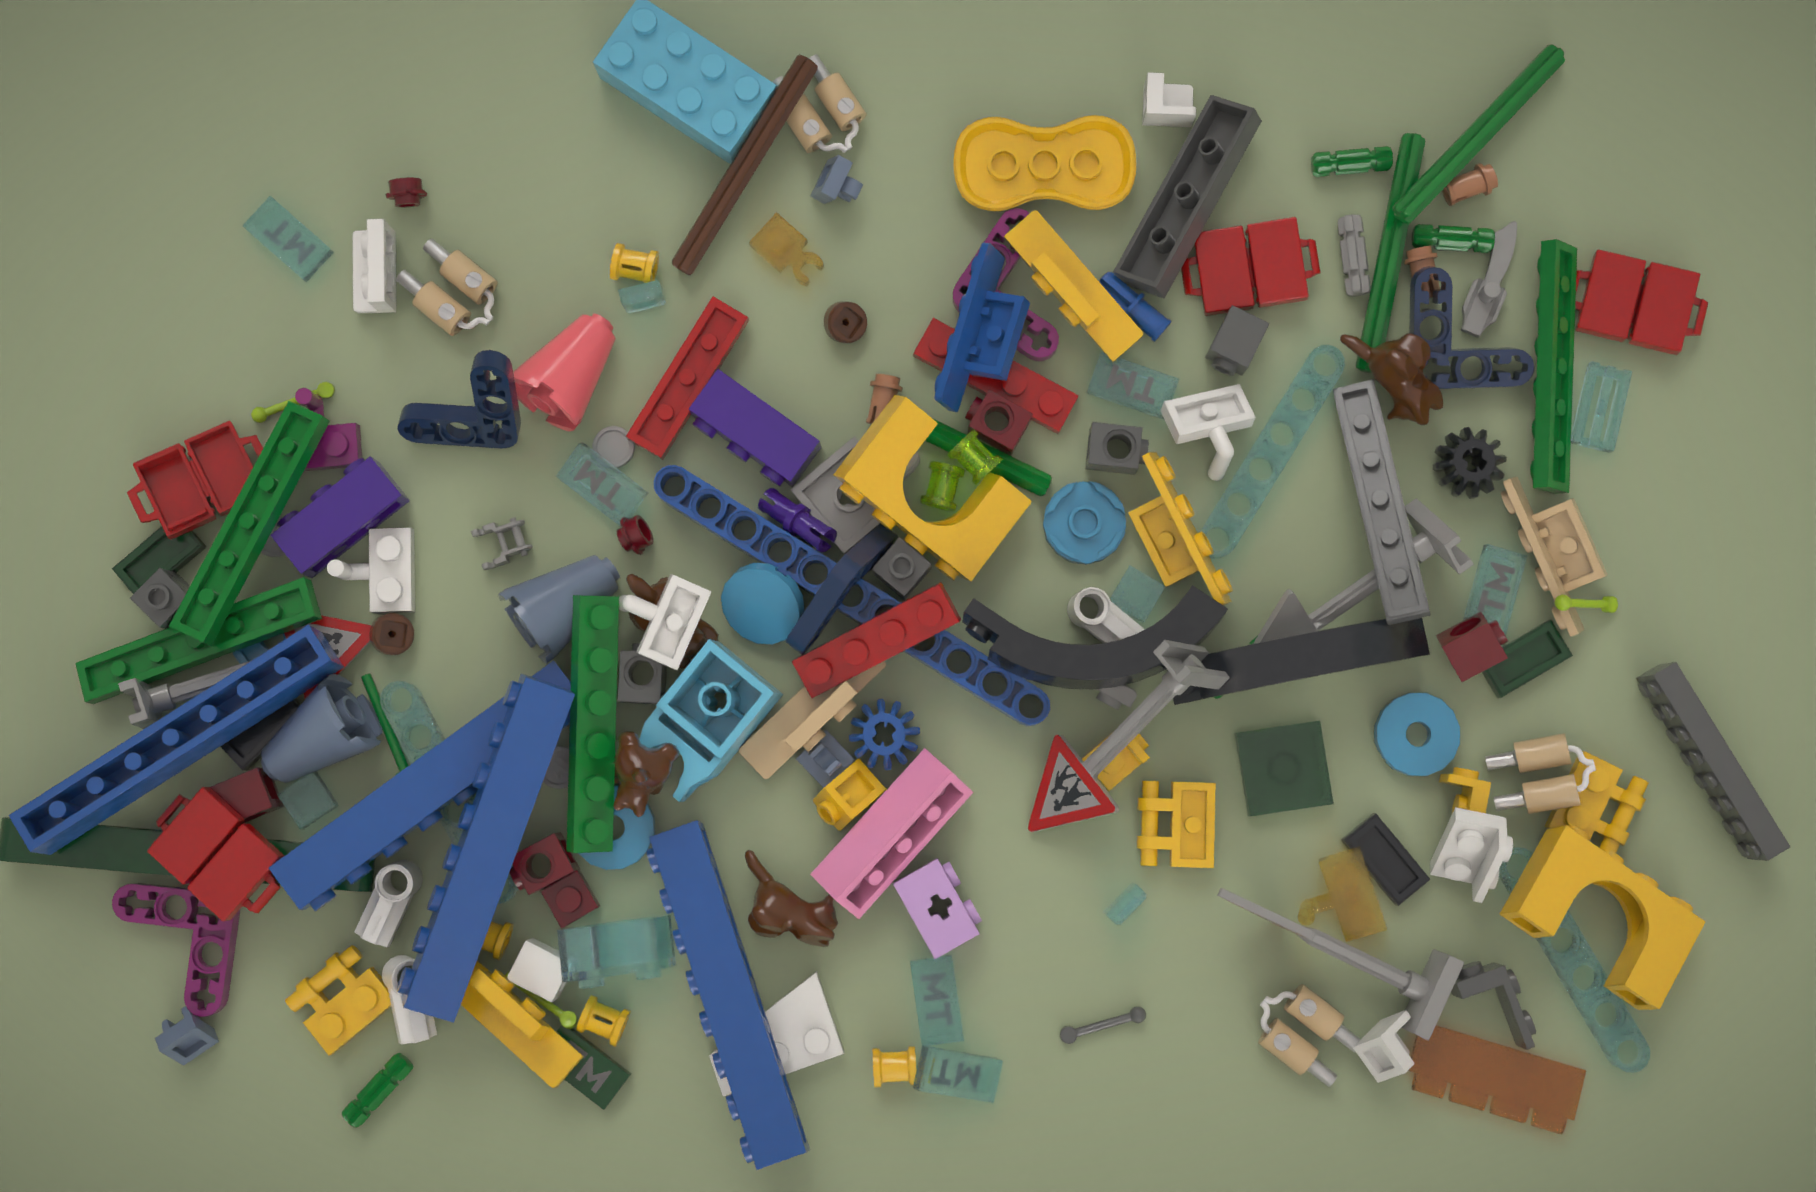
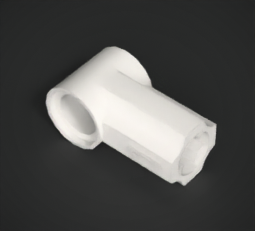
[1067,587,1145,643]
[354,860,423,947]
[382,955,437,1044]

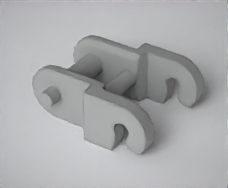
[471,517,533,570]

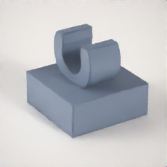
[810,155,863,204]
[796,730,855,788]
[155,1006,219,1066]

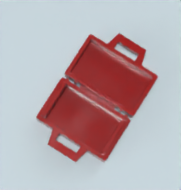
[1181,217,1321,316]
[1575,249,1708,355]
[127,421,263,540]
[147,787,284,922]

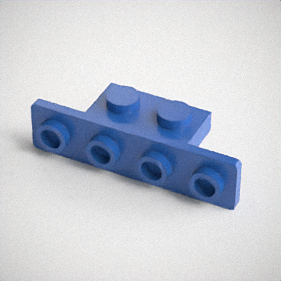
[934,242,1030,412]

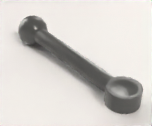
[1060,1006,1146,1044]

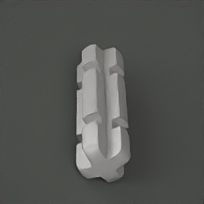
[1338,214,1371,296]

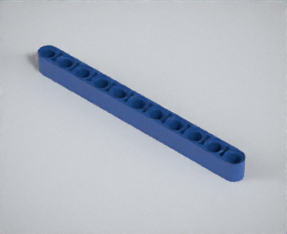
[654,465,1050,726]

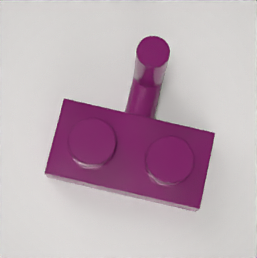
[295,388,362,471]

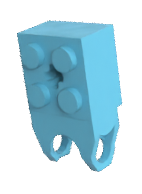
[639,639,783,802]

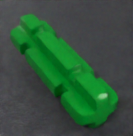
[1311,146,1393,177]
[1411,224,1495,253]
[341,1053,414,1128]

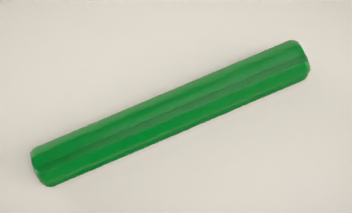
[925,418,1052,496]

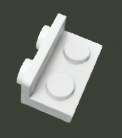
[353,219,396,313]
[1430,807,1513,903]

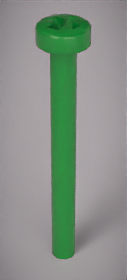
[361,673,409,775]

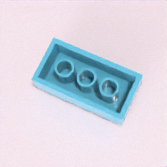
[593,0,777,164]

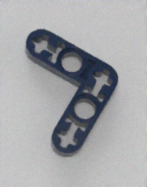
[1409,266,1534,389]
[397,350,521,449]
[785,523,898,655]

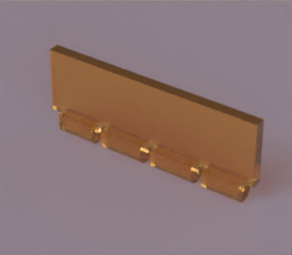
[1408,1025,1586,1135]

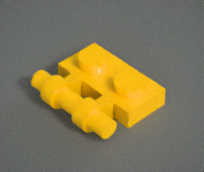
[1544,751,1649,853]
[1137,781,1216,868]
[285,945,391,1056]

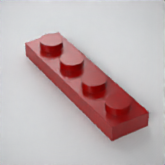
[625,296,749,460]
[913,318,1079,434]
[792,582,961,698]

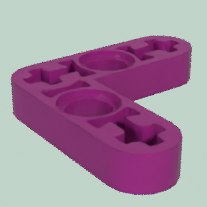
[953,208,1059,361]
[112,883,240,1017]

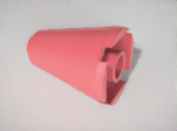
[513,314,616,431]

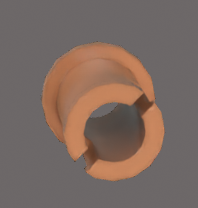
[1442,163,1498,206]
[1404,246,1440,298]
[866,374,903,425]

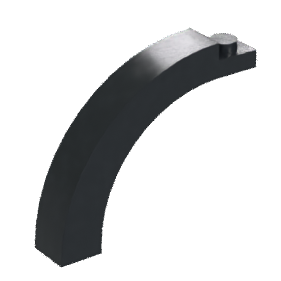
[962,585,1228,690]
[1167,618,1430,705]

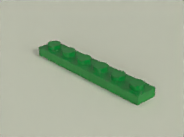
[1530,239,1577,494]
[169,401,330,646]
[75,577,322,704]
[566,595,619,853]

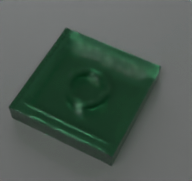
[1235,721,1334,817]

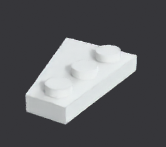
[709,971,844,1096]

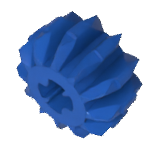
[848,699,920,771]

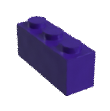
[688,369,822,487]
[270,456,410,578]

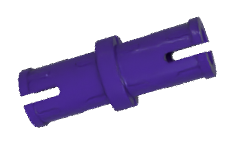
[758,488,837,553]

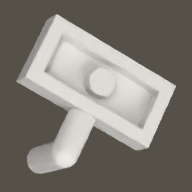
[1161,384,1256,481]
[327,528,415,613]
[619,574,711,670]

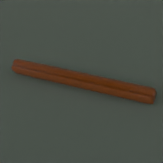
[672,54,818,275]

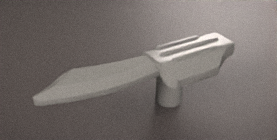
[1461,221,1517,338]

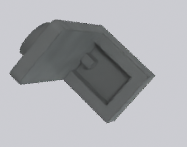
[1451,961,1536,1050]

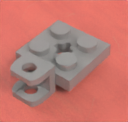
[791,436,920,554]

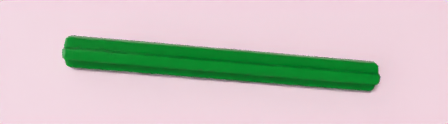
[1392,44,1565,224]
[1356,133,1426,373]

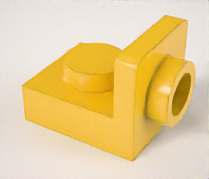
[1081,728,1150,791]
[813,758,887,831]
[1439,767,1491,813]

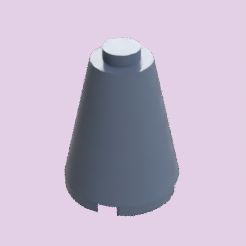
[498,555,620,664]
[261,674,383,783]

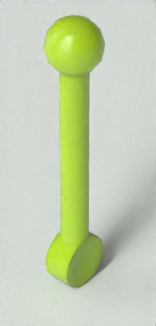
[251,382,335,423]
[1554,594,1618,613]
[505,971,578,1029]

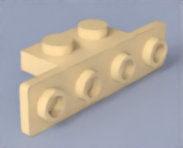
[1501,477,1608,637]
[739,661,886,779]

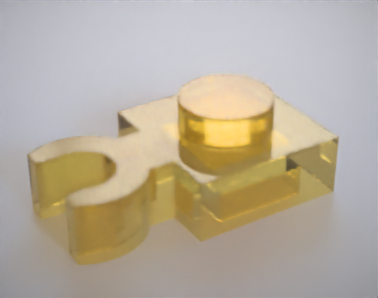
[749,212,824,286]

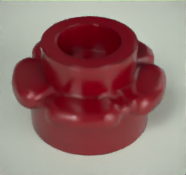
[385,177,427,208]
[616,515,653,555]

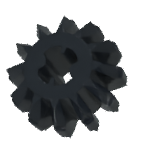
[1433,427,1507,499]

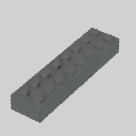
[1113,95,1262,299]
[1636,662,1790,861]

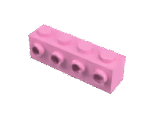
[810,748,974,919]

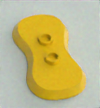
[954,115,1136,211]

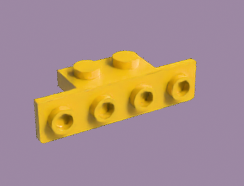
[1004,210,1143,362]
[1128,452,1233,606]
[461,960,584,1088]

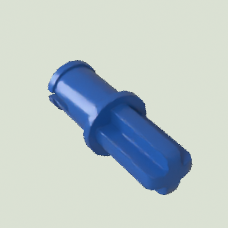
[1099,272,1172,342]

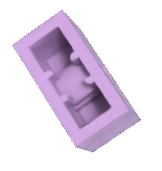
[893,858,982,959]

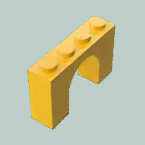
[833,395,1032,581]
[1499,825,1706,1010]

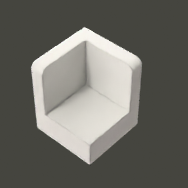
[1142,72,1196,127]
[507,938,578,1002]
[1353,1010,1415,1083]

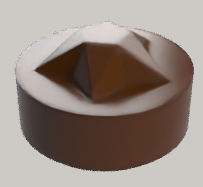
[823,301,867,343]
[369,613,414,655]

